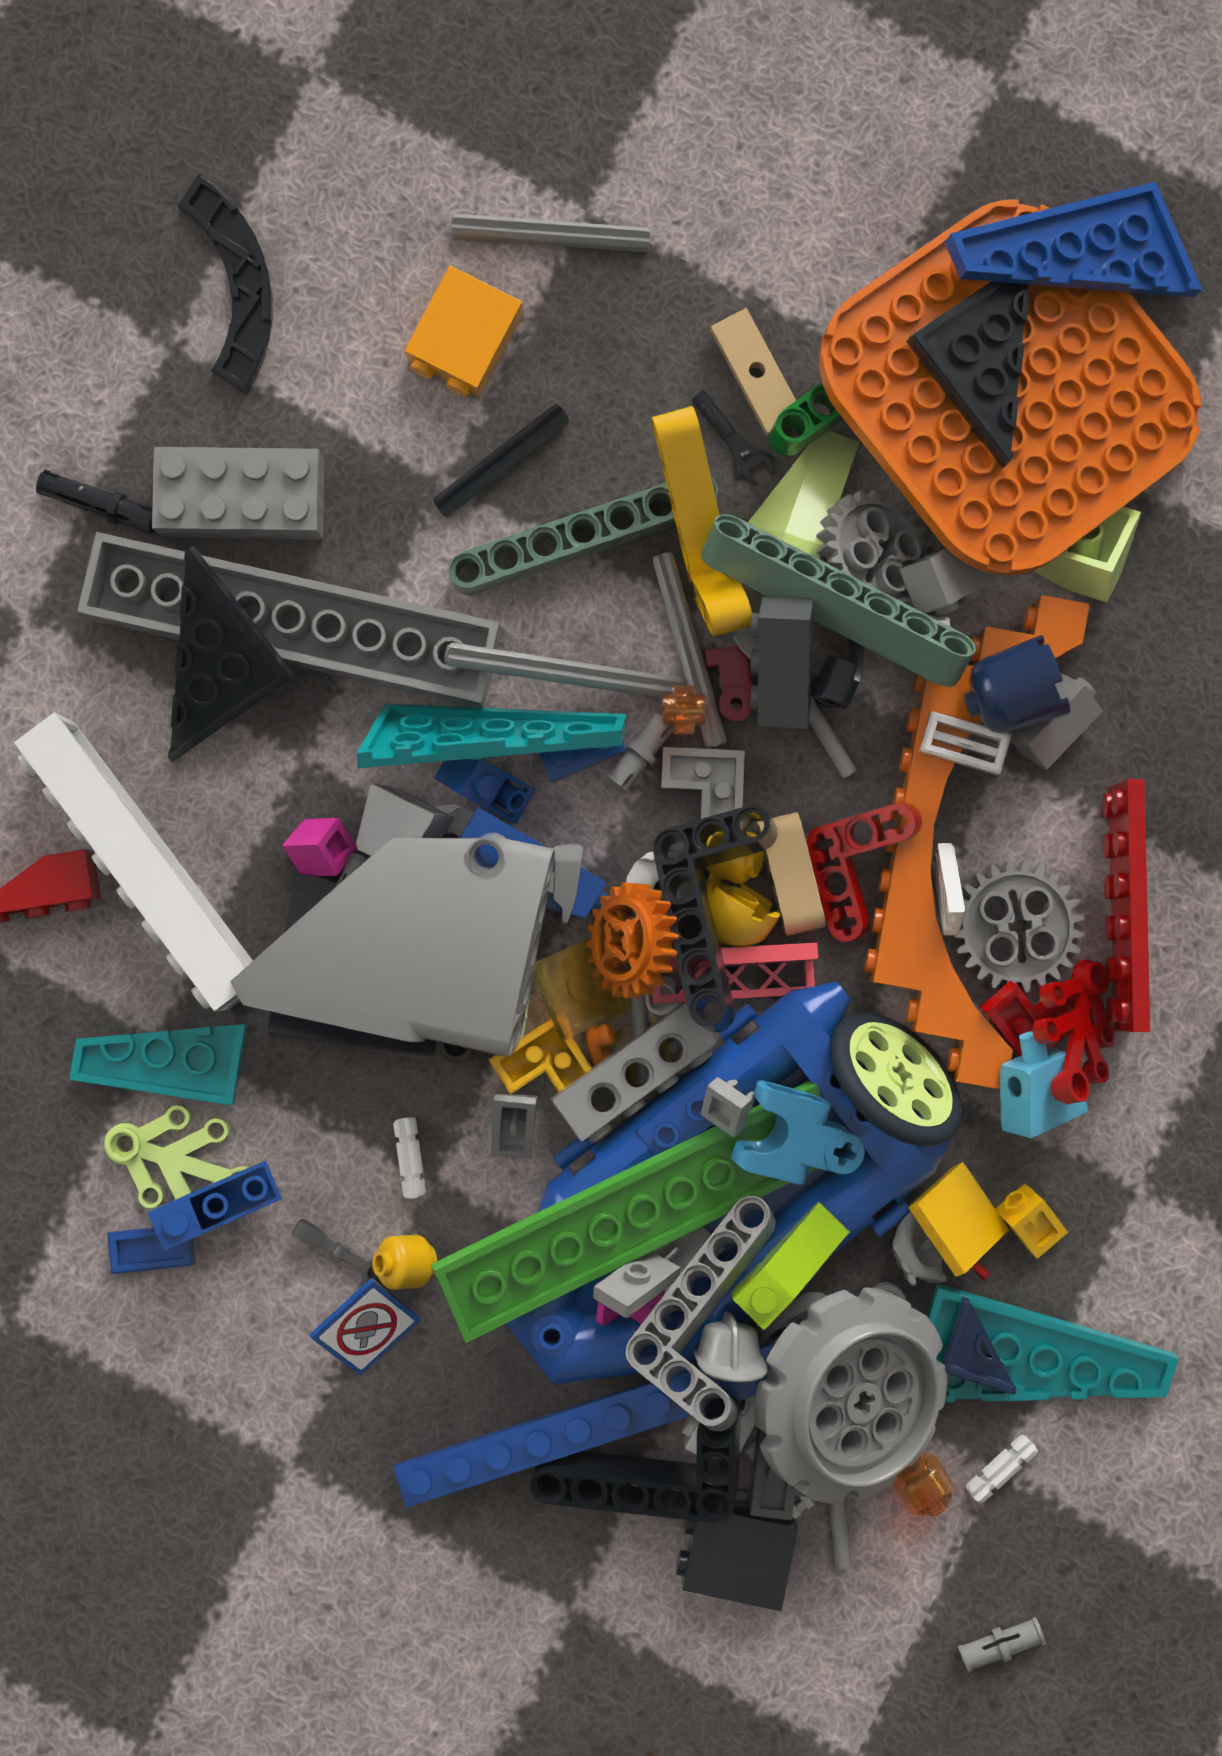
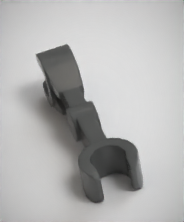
[292,1219,381,1284]

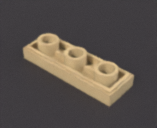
[710,308,796,436]

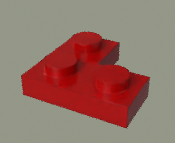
[980,980,1091,1057]

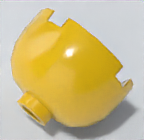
[699,873,781,948]

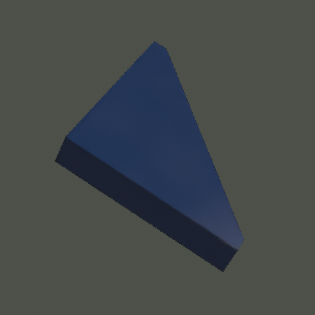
[940,1296,1016,1395]

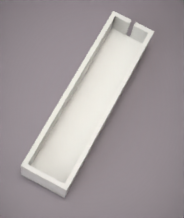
[14,712,253,1011]

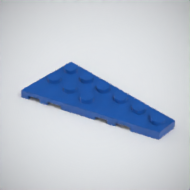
[944,182,1202,298]

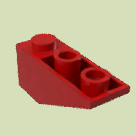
[0,849,101,924]

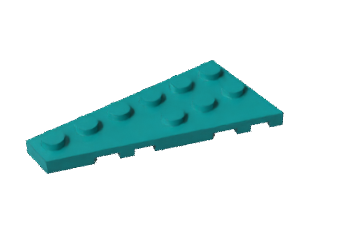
[357,703,627,769]
[926,1283,1179,1403]

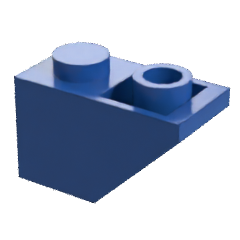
[434,759,536,824]

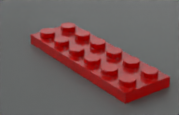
[1102,779,1150,1032]

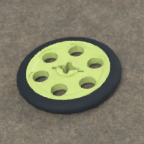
[830,1013,962,1147]

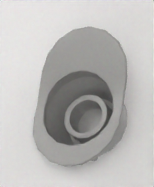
[694,1311,767,1382]

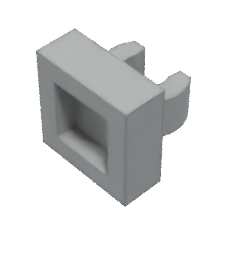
[700,1077,755,1138]

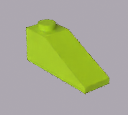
[730,1201,849,1330]

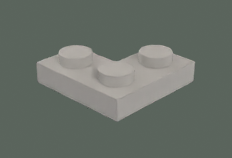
[661,747,745,819]

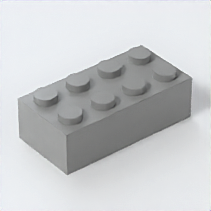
[152,447,324,540]

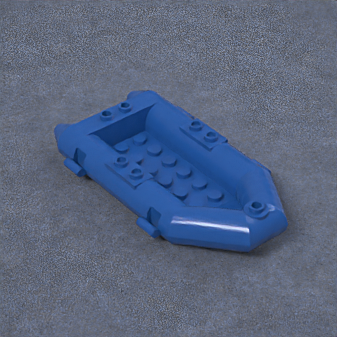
[506,981,950,1384]

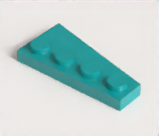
[69,1024,248,1106]

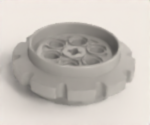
[754,1287,948,1504]

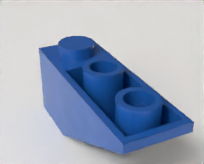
[147,1161,282,1251]

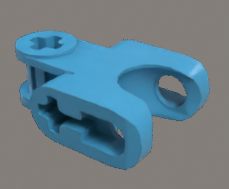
[731,1080,865,1184]

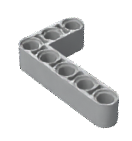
[625,1196,776,1431]

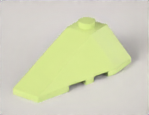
[748,431,860,559]
[1034,507,1141,603]

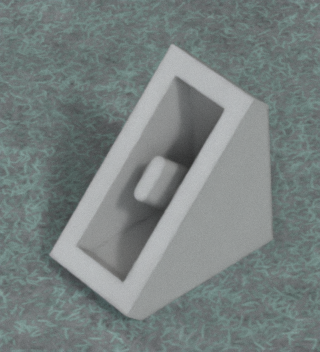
[491,1091,538,1159]

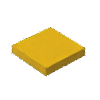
[908,1162,1010,1277]

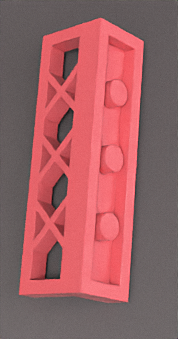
[651,942,819,1004]

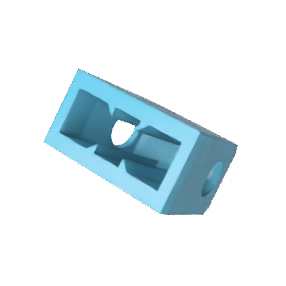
[1000,1031,1088,1138]

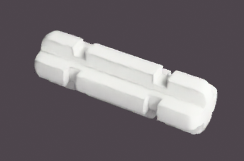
[393,1117,426,1199]
[966,1435,1038,1504]

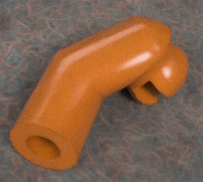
[586,1024,615,1066]

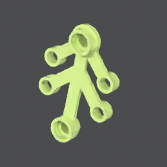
[104,1105,249,1209]

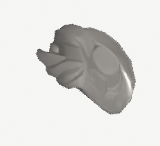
[891,1211,947,1286]

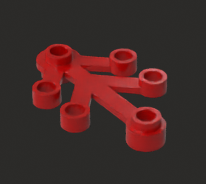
[1032,959,1116,1104]

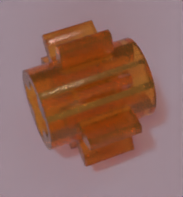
[662,685,706,734]

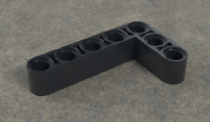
[653,805,778,1032]
[529,1394,741,1523]

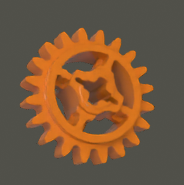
[586,882,679,999]

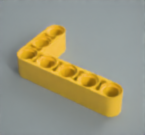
[651,406,752,637]

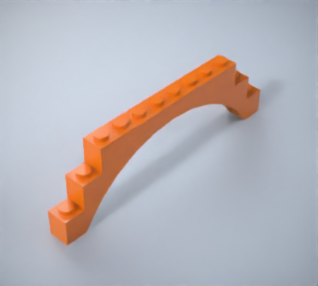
[864,595,1090,1089]

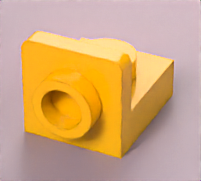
[995,1184,1068,1259]

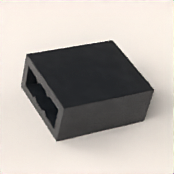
[676,1506,798,1611]

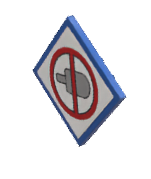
[309,1278,421,1375]

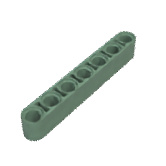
[448,477,718,595]
[701,514,976,687]

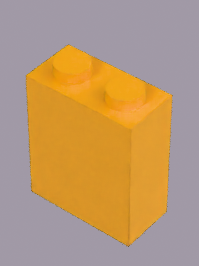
[404,265,523,398]

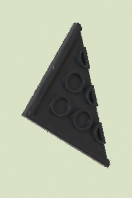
[906,281,1030,468]
[168,545,295,762]

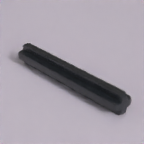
[433,404,569,517]

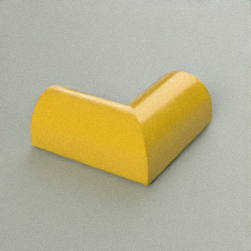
[488,1015,592,1094]

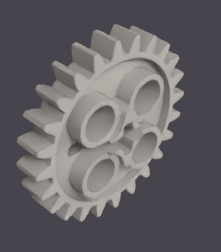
[816,490,933,608]
[949,860,1085,993]

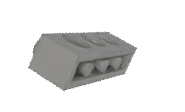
[549,1002,717,1143]

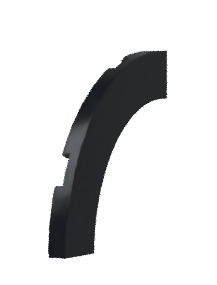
[177,173,273,395]

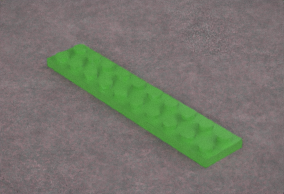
[431,1081,830,1343]

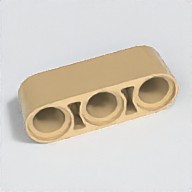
[757,812,826,937]

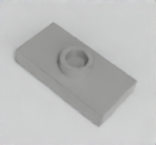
[593,1251,680,1318]

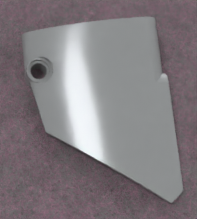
[230,833,555,1057]

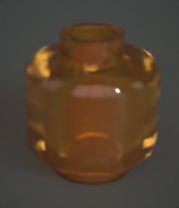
[893,1453,955,1516]

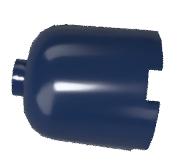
[963,635,1070,734]

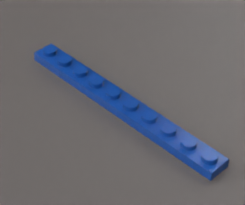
[393,1340,777,1508]

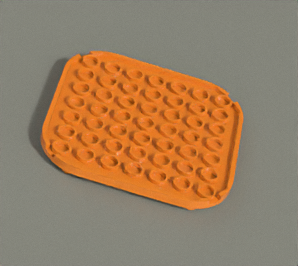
[819,199,1202,575]

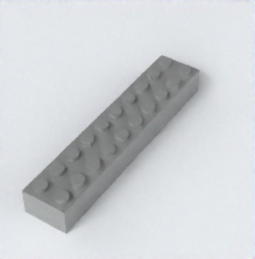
[77,532,502,708]

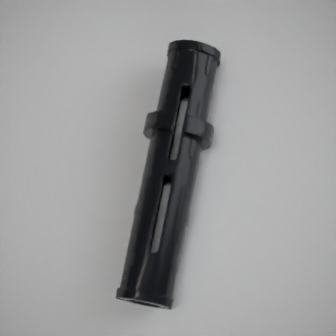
[36,469,154,534]

